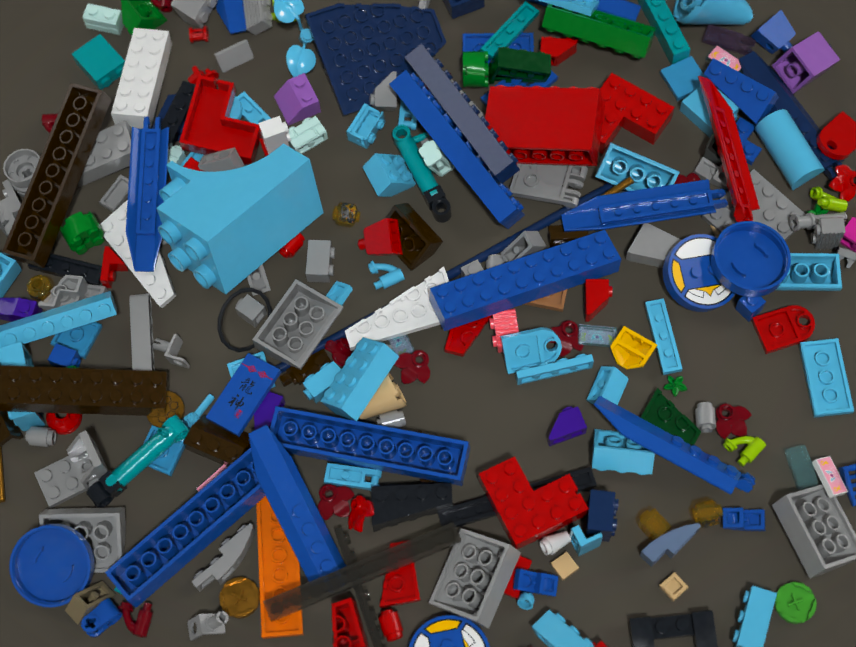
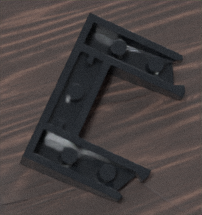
[628,610,718,647]

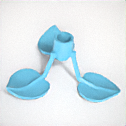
[274,0,316,77]

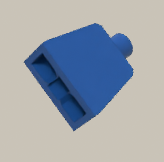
[751,10,796,54]

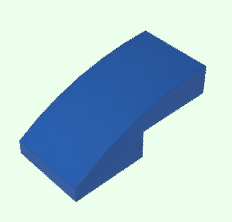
[723,508,766,531]
[513,569,559,597]

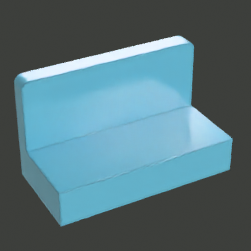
[587,366,629,405]
[570,525,603,556]

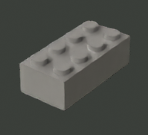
[76,121,132,188]

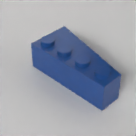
[704,58,779,125]

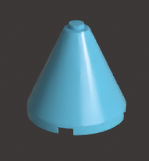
[673,0,753,25]

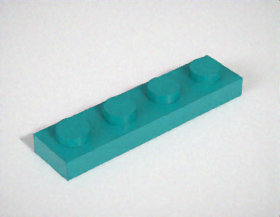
[480,1,539,60]

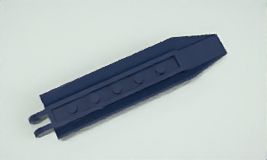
[739,51,844,180]

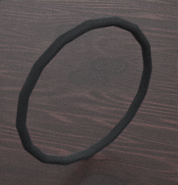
[217,288,272,352]

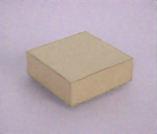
[550,552,579,581]
[659,572,688,602]

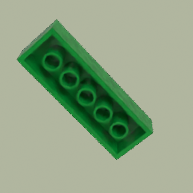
[542,4,656,58]

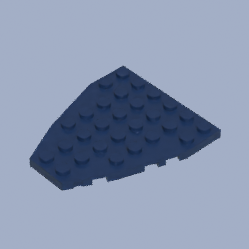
[304,3,446,117]

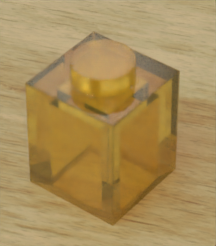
[638,508,671,541]

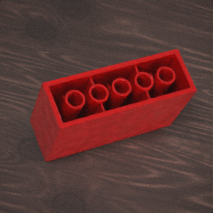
[485,85,605,166]

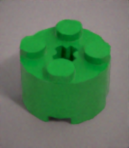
[463,51,489,88]
[60,211,104,255]

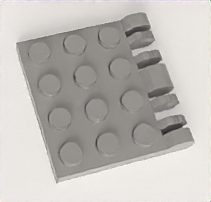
[510,164,588,208]

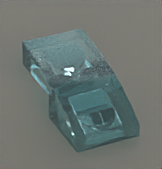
[785,444,818,489]

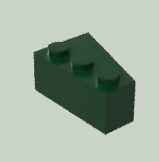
[489,47,551,84]

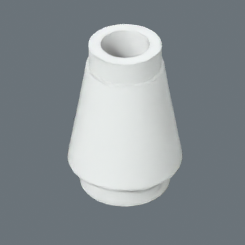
[539,531,571,556]

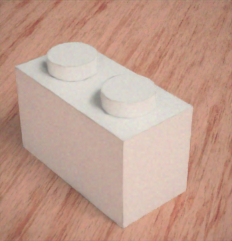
[258,116,291,155]

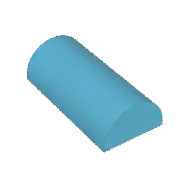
[755,109,825,190]
[595,142,680,191]
[776,253,842,291]

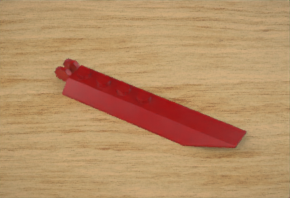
[698,76,760,222]

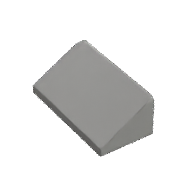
[214,39,254,73]

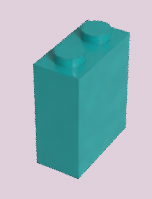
[72,34,125,90]

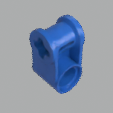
[81,598,122,637]

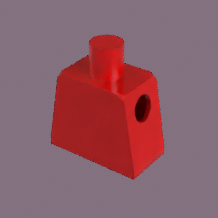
[358,218,402,256]

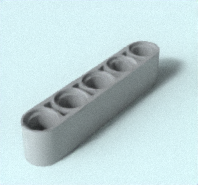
[129,293,155,371]

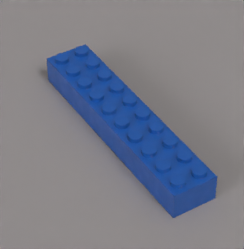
[389,70,525,229]
[429,230,621,331]
[270,406,471,486]
[105,448,266,608]

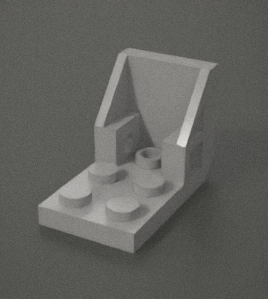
[34,430,108,508]

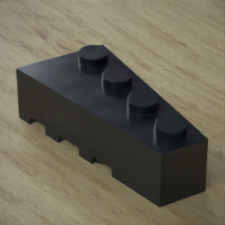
[371,483,453,532]

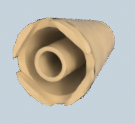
[359,373,407,420]

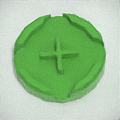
[774,582,817,624]

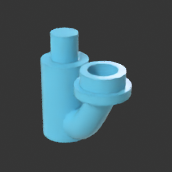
[367,260,405,290]

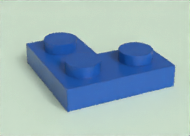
[736,117,762,165]

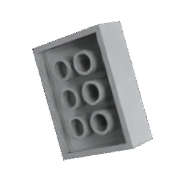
[252,279,344,370]
[772,484,856,579]
[39,507,126,573]
[429,528,521,629]

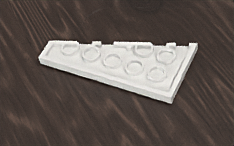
[100,200,176,308]
[345,267,449,351]

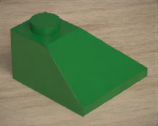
[121,0,167,35]

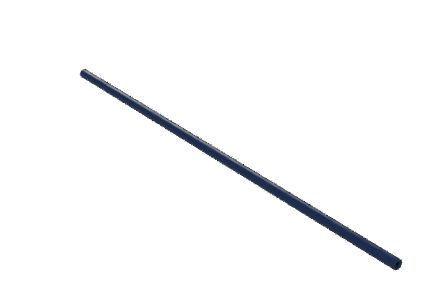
[274,183,616,373]

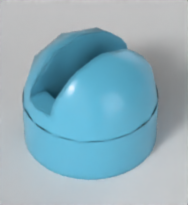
[517,592,535,610]

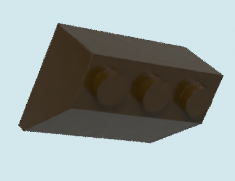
[386,203,443,271]
[183,415,251,467]

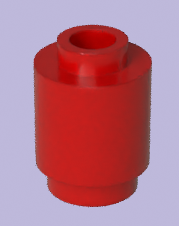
[279,233,305,258]
[378,609,404,642]

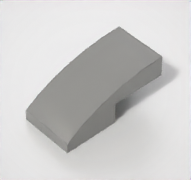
[693,157,728,189]

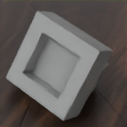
[836,246,856,268]

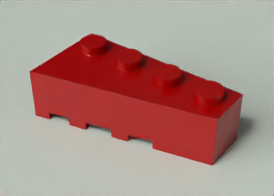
[332,598,369,647]

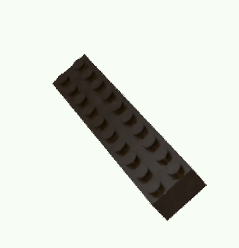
[2,83,112,268]
[0,365,167,416]

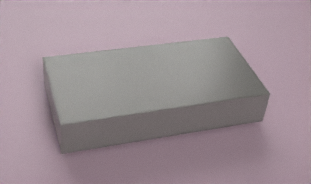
[99,174,129,212]

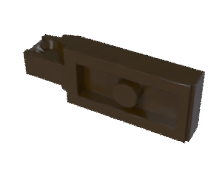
[279,349,331,387]

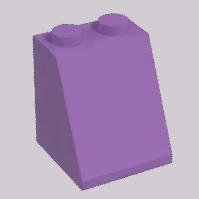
[772,31,840,94]

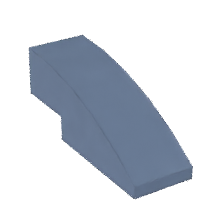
[640,523,701,567]

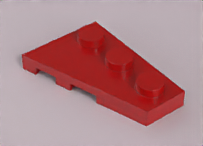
[444,315,492,357]
[380,540,420,608]

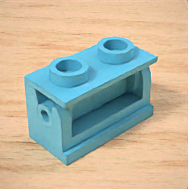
[346,103,385,149]

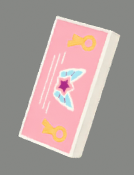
[812,456,848,498]

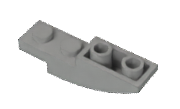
[191,523,255,592]

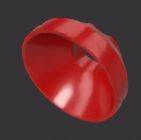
[46,413,82,435]

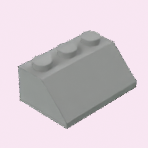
[171,0,217,28]

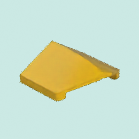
[610,326,657,369]

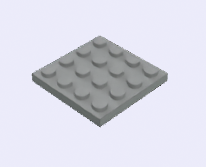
[702,169,806,241]

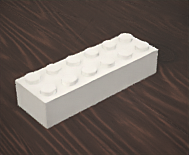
[111,28,172,129]

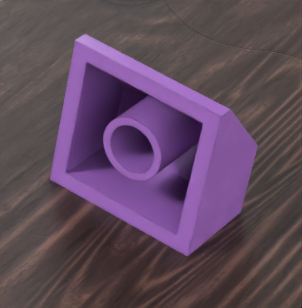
[274,73,321,126]

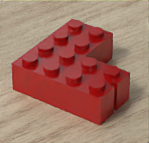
[599,73,675,154]
[179,75,261,165]
[479,456,589,550]

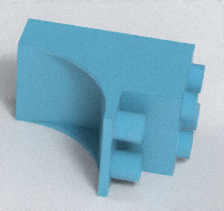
[156,143,324,294]

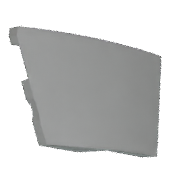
[38,275,108,322]

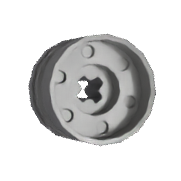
[3,149,40,197]

